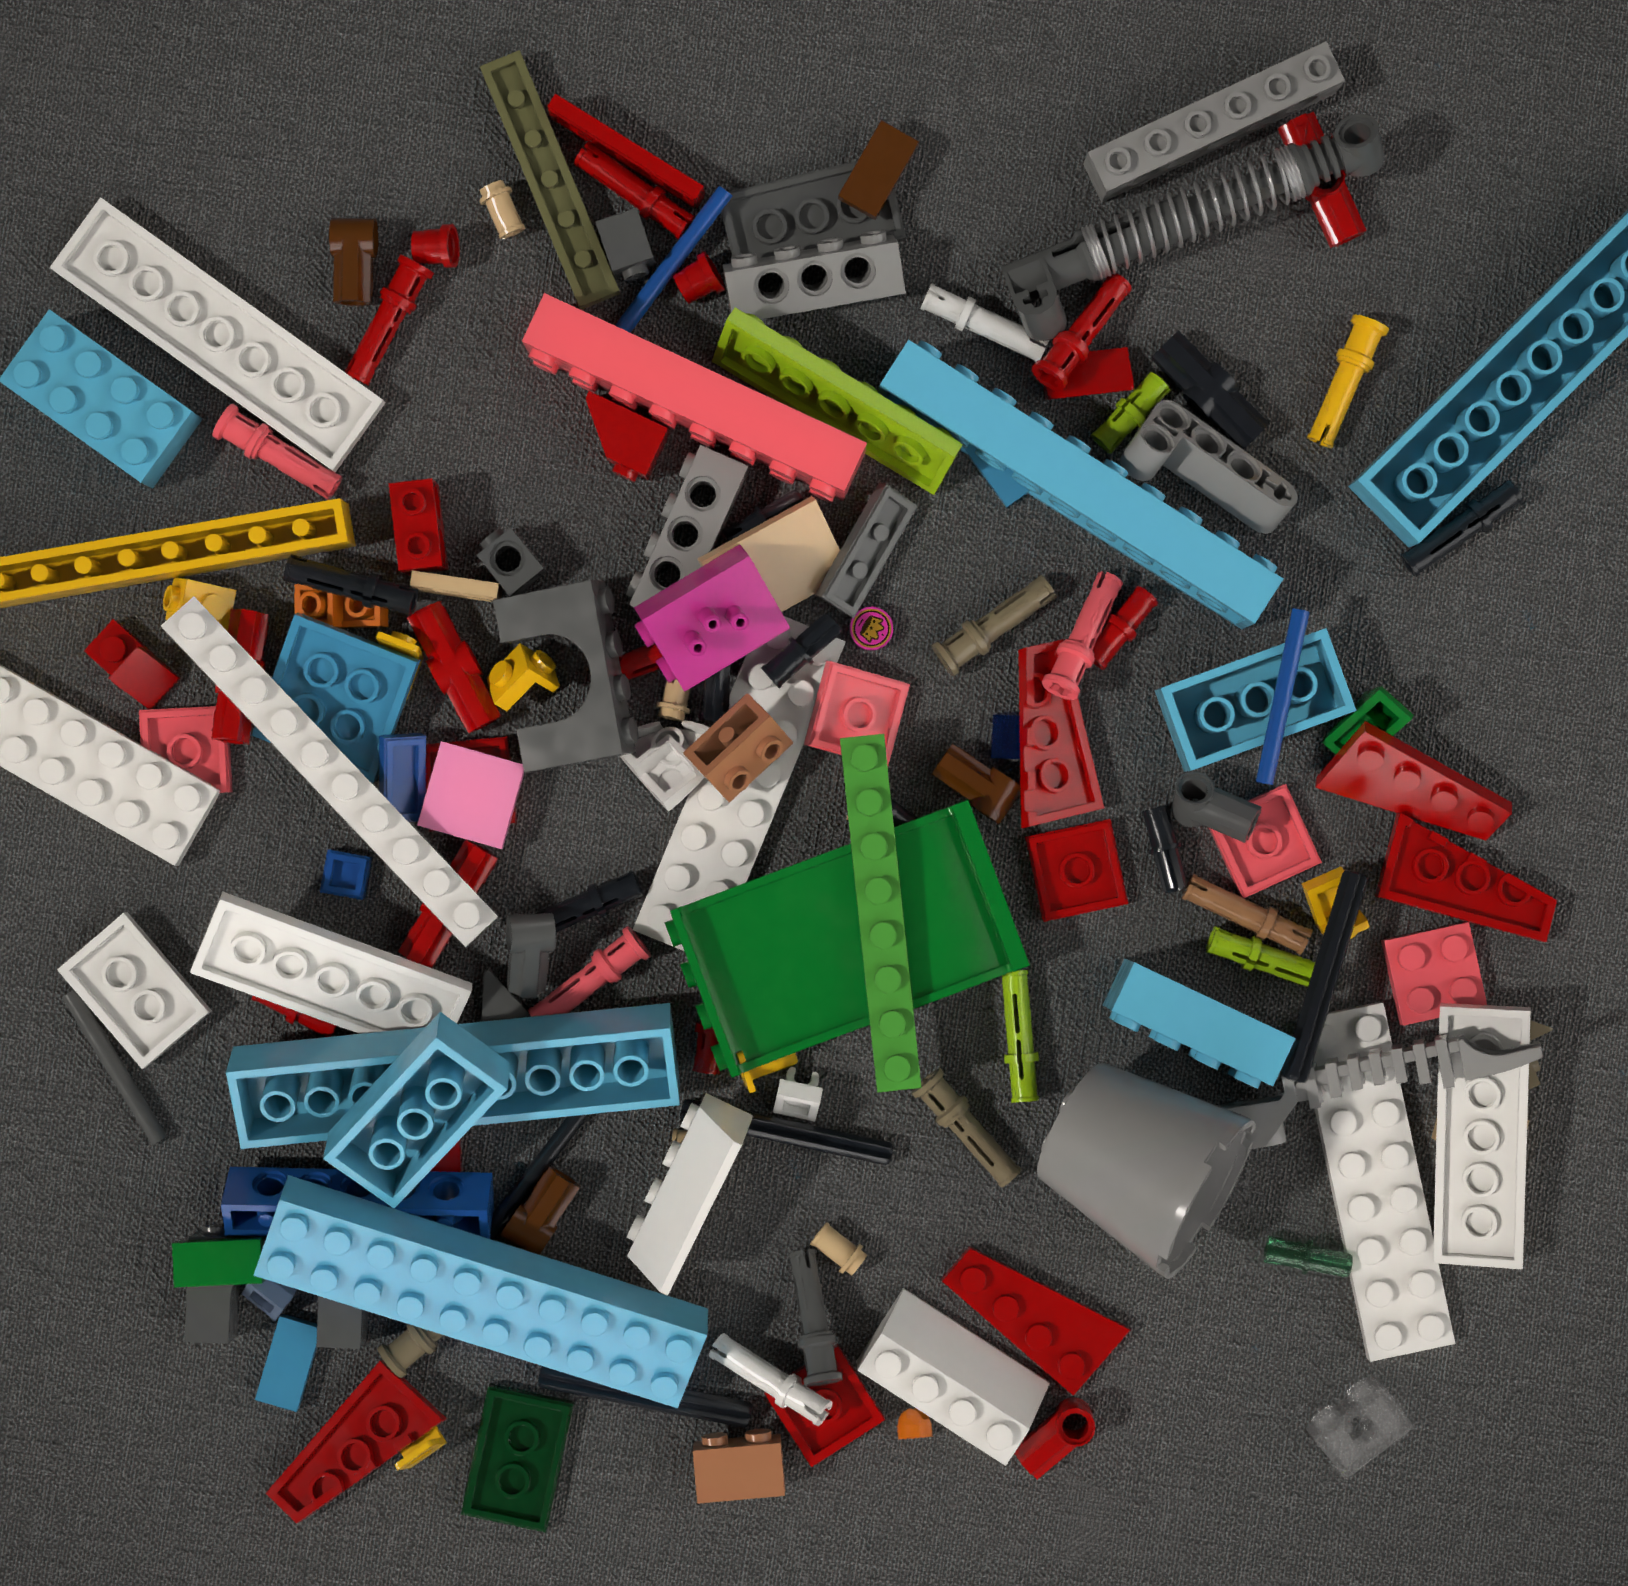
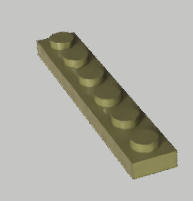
[479,50,621,310]

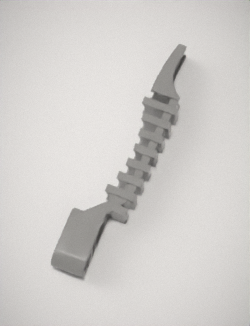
[1217,1034,1543,1149]

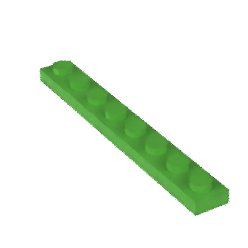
[840,734,922,1093]

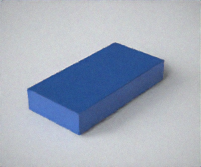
[379,733,426,822]

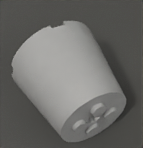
[1037,1062,1256,1279]

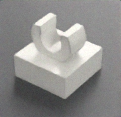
[773,1067,823,1122]

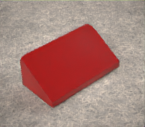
[1041,347,1134,400]

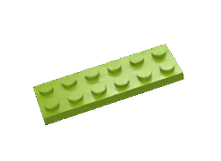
[712,307,963,495]

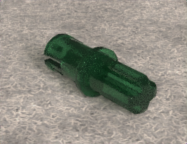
[1263,1235,1353,1277]

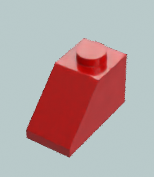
[585,391,670,482]

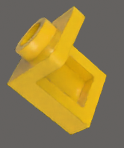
[163,578,237,632]
[486,643,560,711]
[1301,866,1369,939]

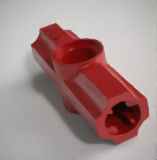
[1278,112,1367,249]
[407,601,502,734]
[211,609,269,745]
[398,839,499,969]

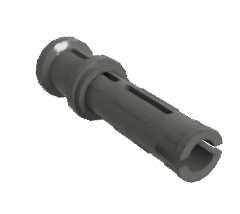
[788,1249,843,1387]

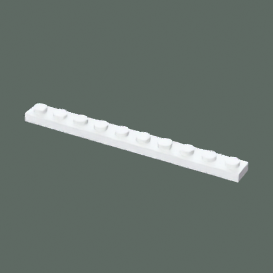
[161,597,498,948]

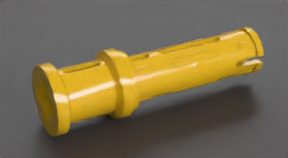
[1307,314,1389,448]

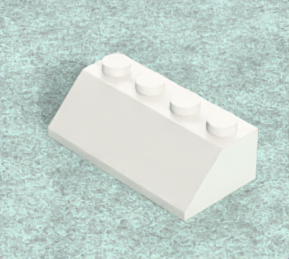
[626,1093,753,1296]
[857,1288,1050,1466]

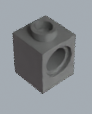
[595,208,656,281]
[477,528,547,596]

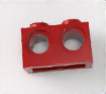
[388,478,449,575]

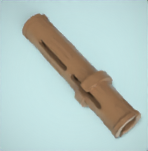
[1182,874,1312,955]

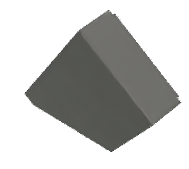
[482,969,531,1022]

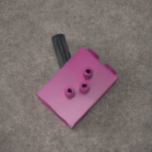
[634,544,790,722]

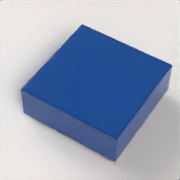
[320,849,372,900]

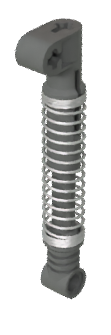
[1001,114,1385,341]

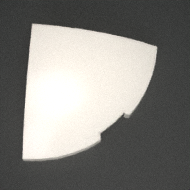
[620,720,710,812]

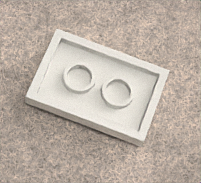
[57,912,212,1069]

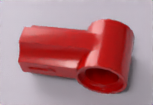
[1014,1397,1095,1480]

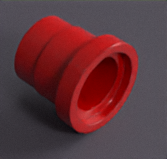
[411,224,460,268]
[673,251,726,304]

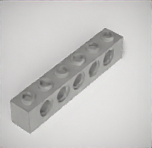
[1083,41,1345,203]

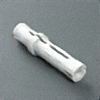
[920,283,1049,362]
[709,1333,833,1426]

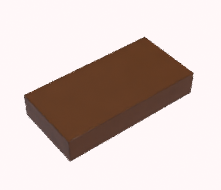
[838,120,919,220]

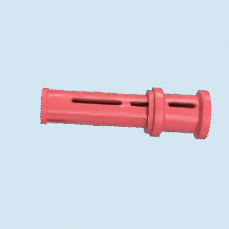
[212,403,343,500]
[1042,571,1123,700]
[528,926,651,1017]

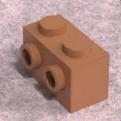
[683,693,793,803]
[693,1428,785,1504]

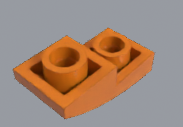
[294,584,388,628]

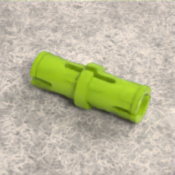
[1091,372,1171,454]

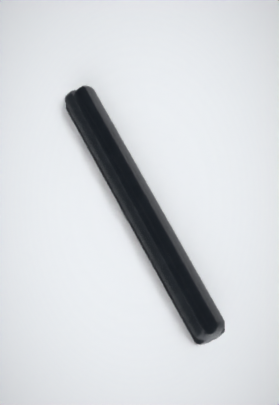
[1282,871,1368,1083]
[680,1099,893,1165]
[538,1366,752,1428]

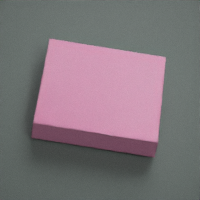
[417,741,524,849]

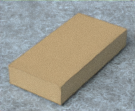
[410,570,503,602]

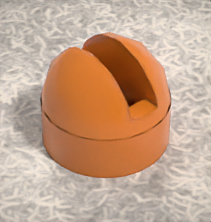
[897,1408,933,1440]

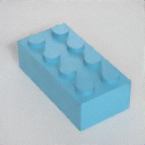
[0,309,203,489]
[1154,628,1357,772]
[1103,958,1296,1089]
[323,1012,510,1208]

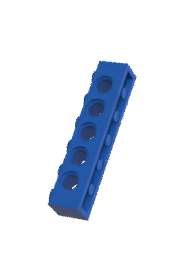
[221,1167,494,1239]

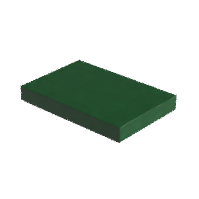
[461,1384,575,1533]

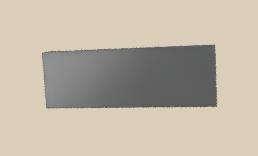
[815,482,917,618]

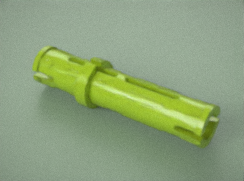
[1206,926,1315,987]
[1002,970,1039,1103]

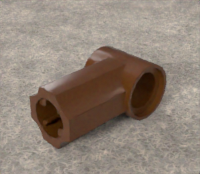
[329,218,379,306]
[931,743,1021,825]
[500,1166,581,1255]

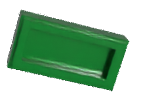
[172,1237,265,1288]

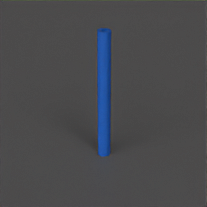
[615,186,733,333]
[1256,609,1310,785]

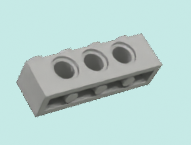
[722,230,906,319]
[626,445,749,609]

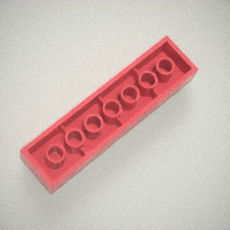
[522,293,867,503]

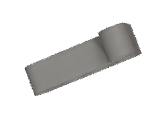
[1120,400,1298,534]

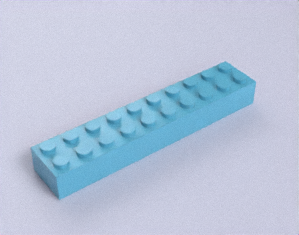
[1348,210,1628,548]
[878,339,1284,630]
[226,1003,680,1149]
[253,1175,708,1408]

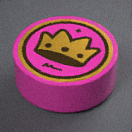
[850,607,893,651]

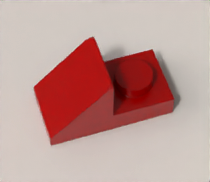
[84,619,181,709]

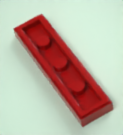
[547,94,705,208]

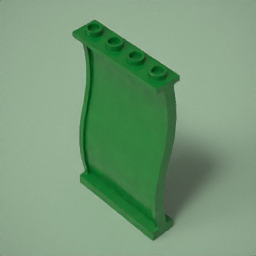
[664,800,1030,1078]

